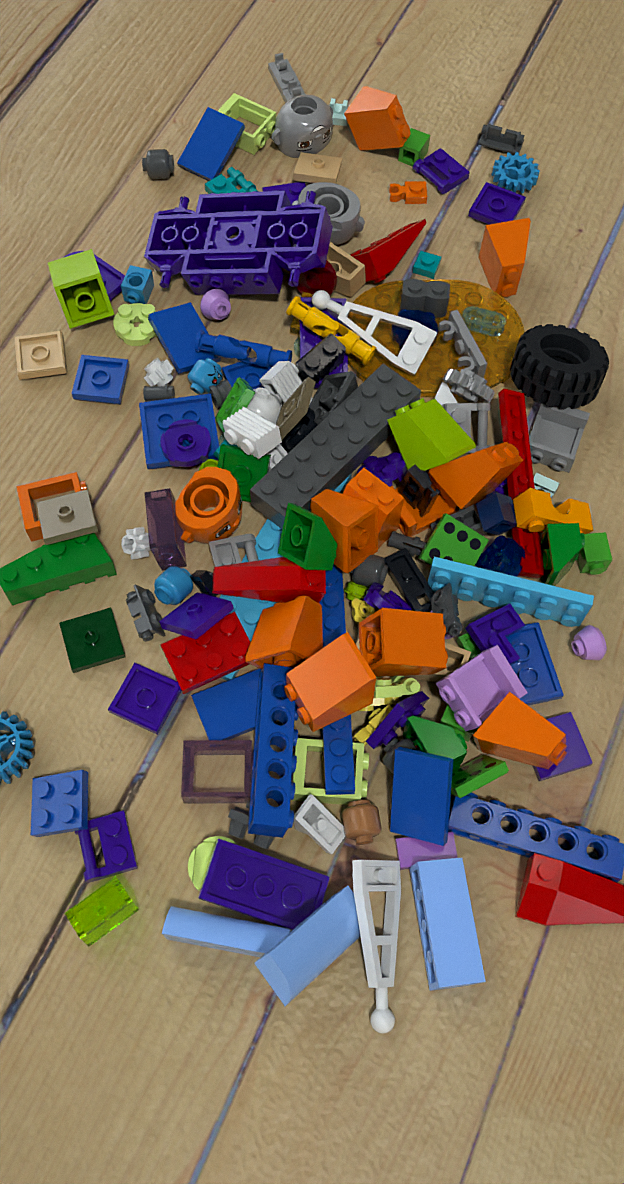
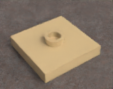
[293,152,342,184]
[14,331,67,380]

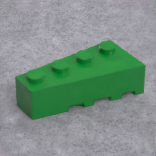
[0,533,117,606]

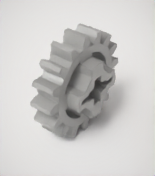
[443,368,495,403]

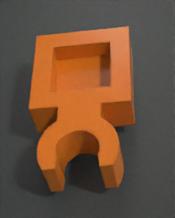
[389,181,427,204]

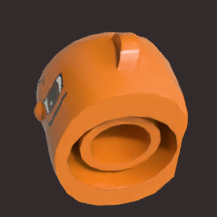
[175,467,243,544]

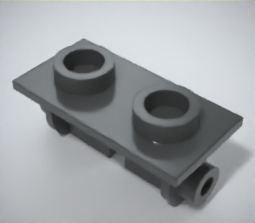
[478,123,525,154]
[431,583,462,636]
[126,584,166,642]

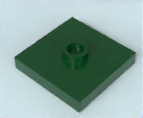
[59,607,126,673]

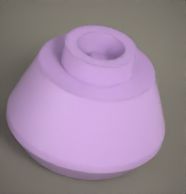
[200,289,231,320]
[571,625,607,660]

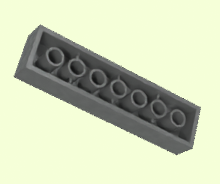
[250,363,421,529]

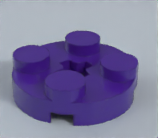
[160,419,211,467]
[357,452,407,487]
[364,582,412,610]

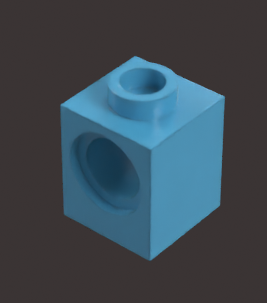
[121,265,154,304]

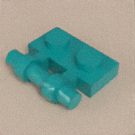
[205,167,259,194]

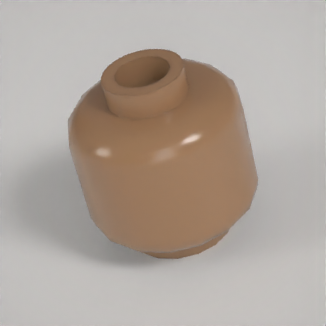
[342,800,382,845]

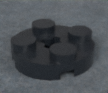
[281,407,317,452]

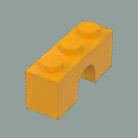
[513,488,594,534]

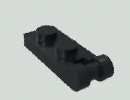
[384,548,434,612]

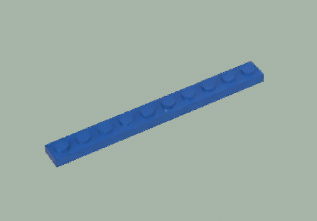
[319,564,355,795]

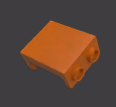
[391,469,459,537]

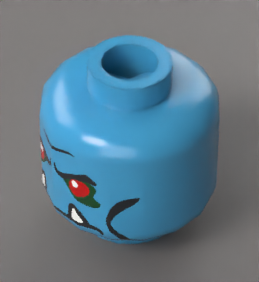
[187,358,223,395]

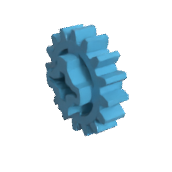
[492,152,540,193]

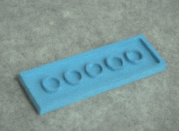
[428,557,594,627]

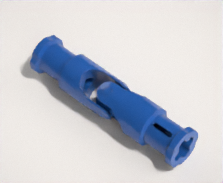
[195,330,292,368]

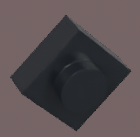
[190,570,219,597]

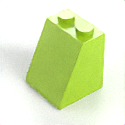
[48,249,115,329]
[387,398,476,471]

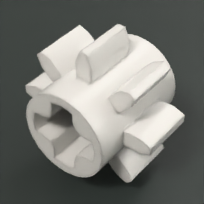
[144,358,174,386]
[121,527,154,560]

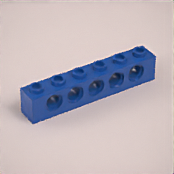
[248,663,299,838]
[448,793,624,882]

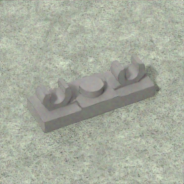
[268,53,306,103]
[438,310,488,378]

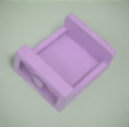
[436,645,527,731]

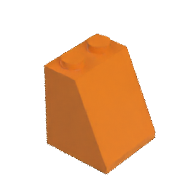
[344,86,411,151]
[479,218,531,298]
[429,442,523,510]
[343,468,404,549]
[310,489,378,574]
[246,596,323,669]
[359,608,448,677]
[284,632,376,732]
[473,692,567,769]

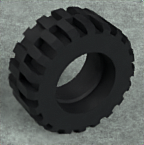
[510,324,609,409]

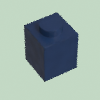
[476,492,517,536]

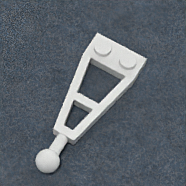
[312,290,437,376]
[352,860,401,1034]

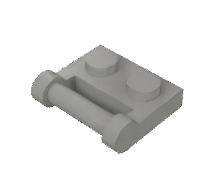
[445,403,490,453]
[209,534,259,567]

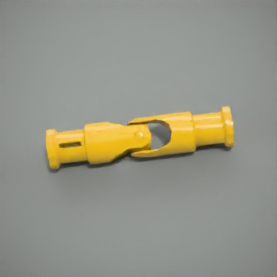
[286,296,377,365]

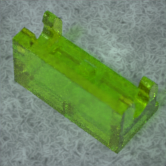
[65,876,139,947]

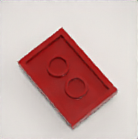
[160,612,251,694]

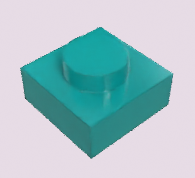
[413,251,442,279]

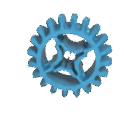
[0,711,34,784]

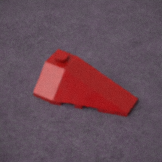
[350,219,427,283]
[212,557,326,603]
[515,853,624,926]

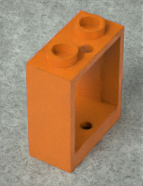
[16,472,87,542]

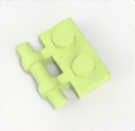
[374,676,420,698]

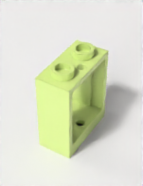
[218,93,276,155]
[292,738,369,805]

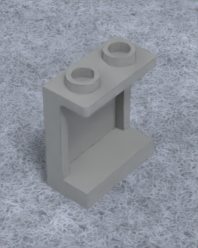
[529,403,590,473]

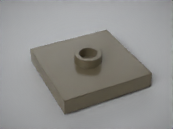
[276,377,316,440]
[36,489,98,545]

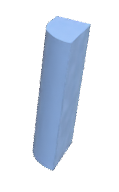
[409,858,486,991]
[254,885,360,1006]
[162,906,290,958]

